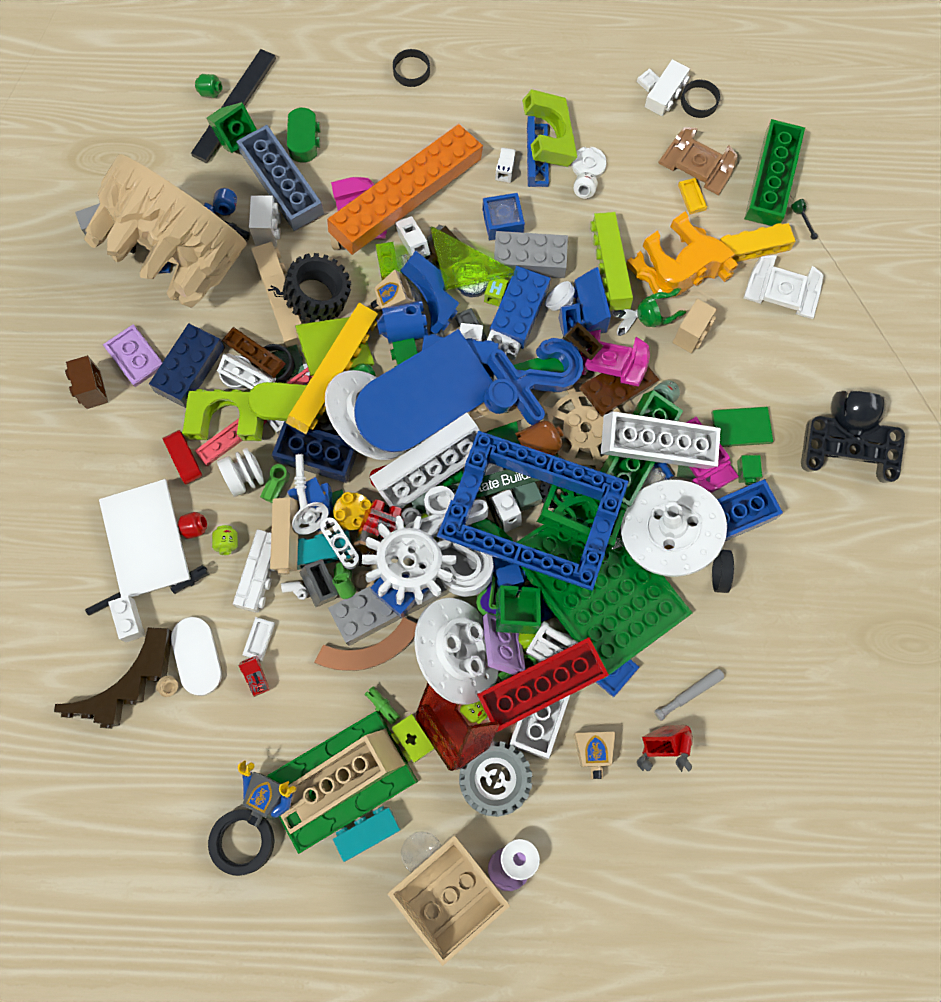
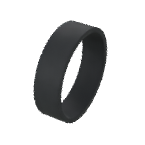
[393,49,430,87]
[681,79,720,118]
[252,344,295,383]
[712,549,734,593]

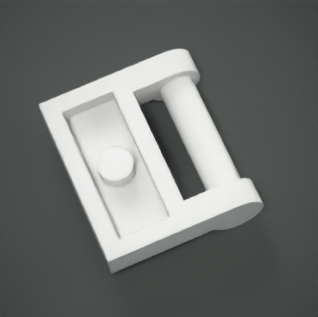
[526,621,579,661]

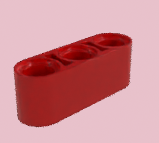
[162,430,203,485]

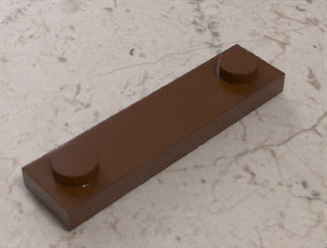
[222,327,285,378]

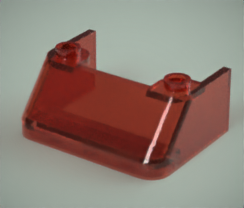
[416,682,499,771]

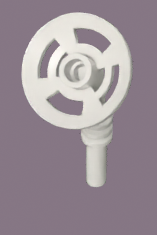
[292,454,329,535]

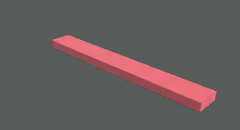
[195,367,313,466]

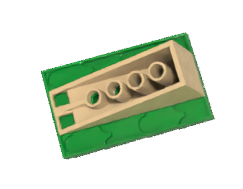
[267,711,418,854]

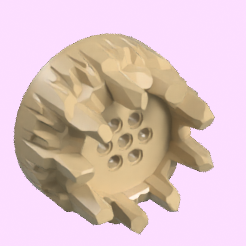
[84,154,247,308]

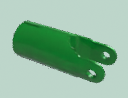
[471,517,513,541]

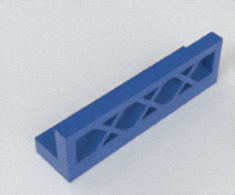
[527,116,549,187]

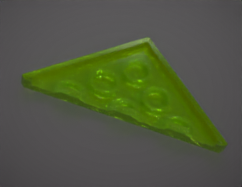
[430,227,514,290]

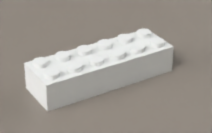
[601,412,720,469]
[370,413,480,508]
[509,630,573,760]

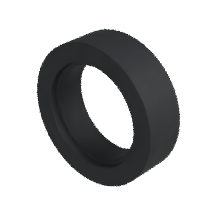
[208,809,275,876]

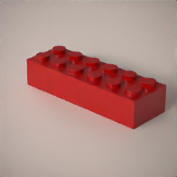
[477,638,609,732]

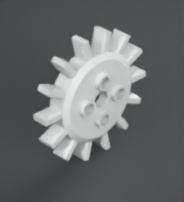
[362,516,456,605]

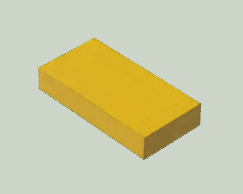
[678,178,707,215]

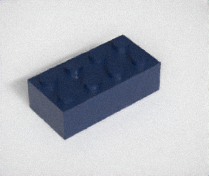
[149,323,225,408]
[272,421,358,483]

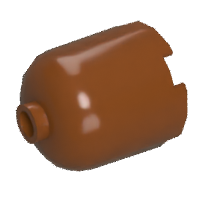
[515,420,564,456]

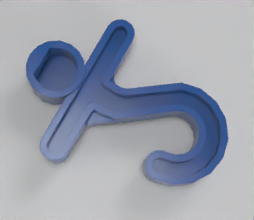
[483,338,583,425]

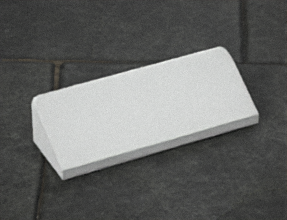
[217,353,277,389]

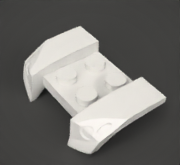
[743,255,823,319]

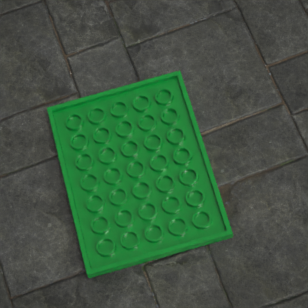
[516,503,692,679]

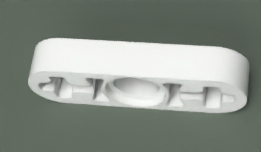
[320,518,360,569]

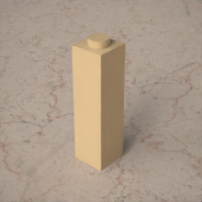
[270,497,299,575]

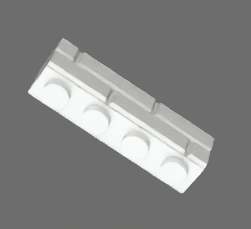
[233,530,275,613]

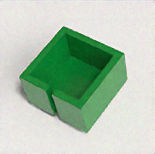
[496,585,541,634]

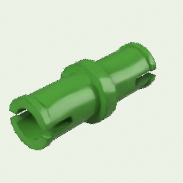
[364,686,401,725]

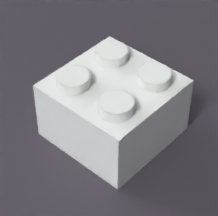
[249,196,281,246]

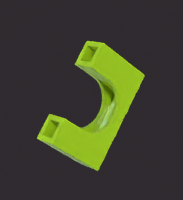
[522,89,577,167]
[182,389,264,441]

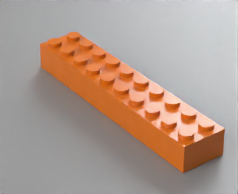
[327,124,483,255]

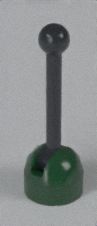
[791,199,818,240]

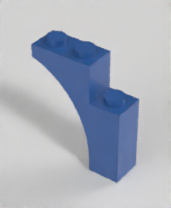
[400,251,459,334]

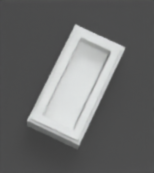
[242,617,275,661]

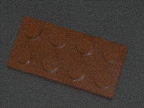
[579,366,659,417]

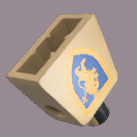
[371,270,415,312]
[574,732,615,779]

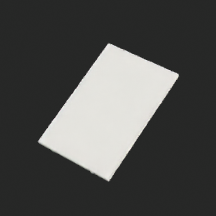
[99,479,190,597]

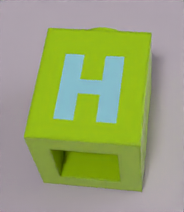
[484,275,508,307]

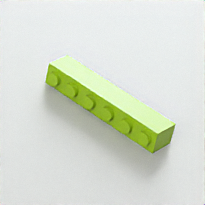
[590,212,633,311]

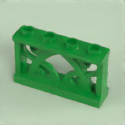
[536,484,628,552]

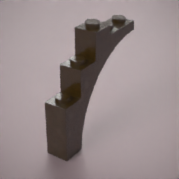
[54,627,172,729]

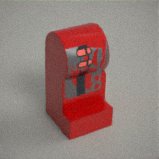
[239,655,270,697]

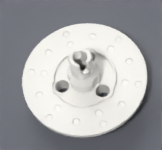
[325,370,406,460]
[621,480,727,577]
[414,598,499,705]

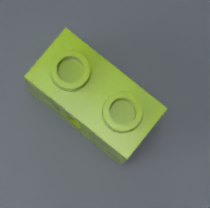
[391,714,435,763]

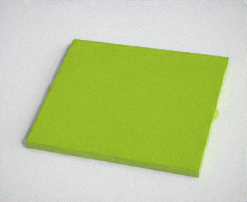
[295,317,374,376]

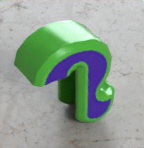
[476,576,496,616]

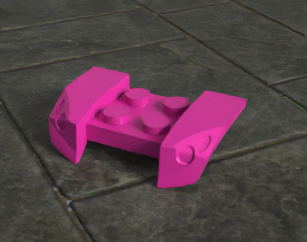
[331,177,387,240]
[581,330,650,386]
[686,417,739,493]

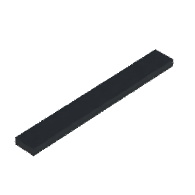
[191,49,276,163]

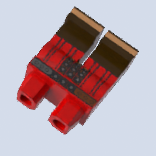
[353,499,403,555]

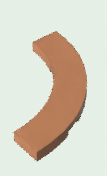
[314,617,417,671]

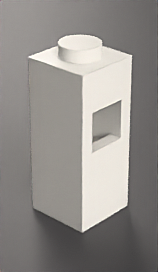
[395,216,430,257]

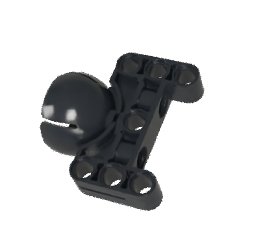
[801,391,905,483]

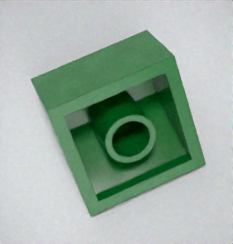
[206,102,257,153]

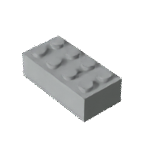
[493,231,568,278]

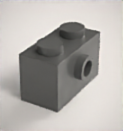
[299,559,338,608]

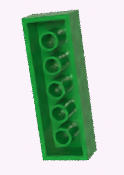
[744,119,806,226]
[600,390,683,507]

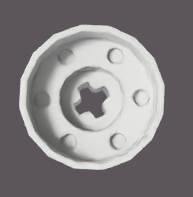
[217,448,264,497]

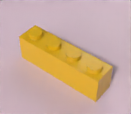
[720,223,796,262]

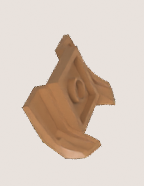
[658,127,738,196]

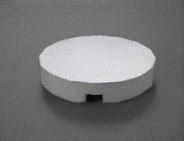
[572,147,606,178]

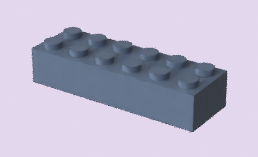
[237,125,324,231]

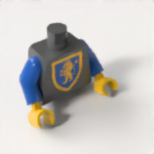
[238,760,296,827]

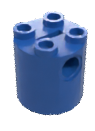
[377,301,428,344]

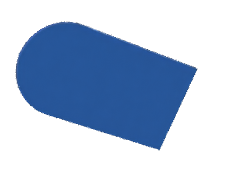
[354,329,493,452]

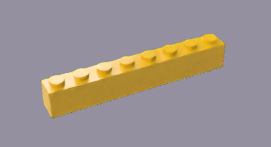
[286,303,378,434]

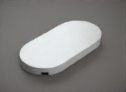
[171,617,222,696]

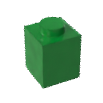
[737,455,762,485]

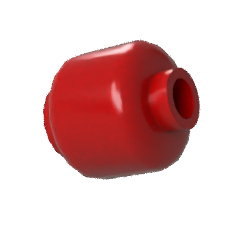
[177,512,207,539]

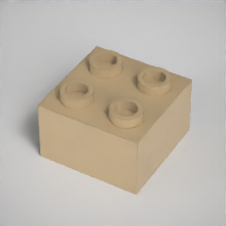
[672,298,717,353]

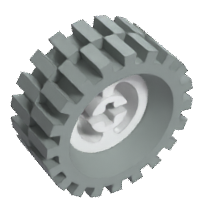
[459,741,532,817]

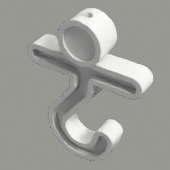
[405,486,494,597]

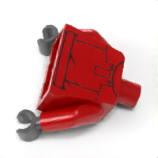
[637,725,693,772]

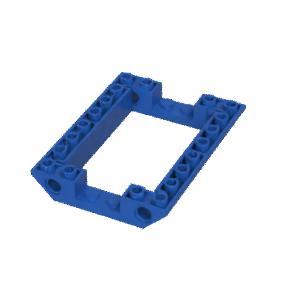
[437,431,629,591]

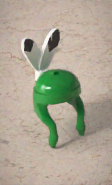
[612,288,686,336]

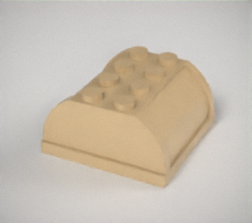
[387,835,510,966]

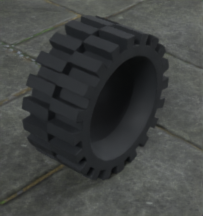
[282,253,351,323]

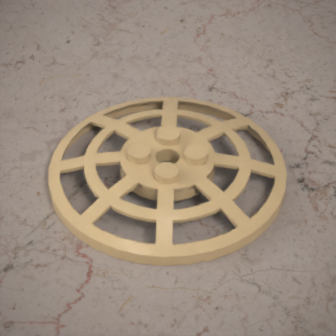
[529,378,635,471]

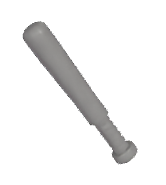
[654,669,724,721]

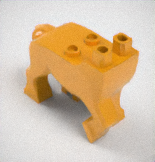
[626,211,738,298]

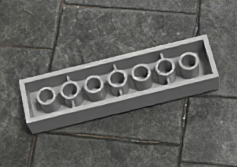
[328,547,477,646]

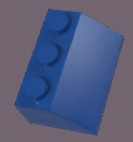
[573,267,611,334]

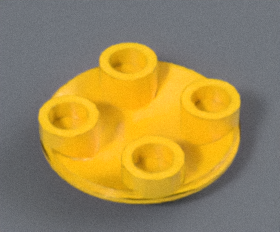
[333,492,371,530]

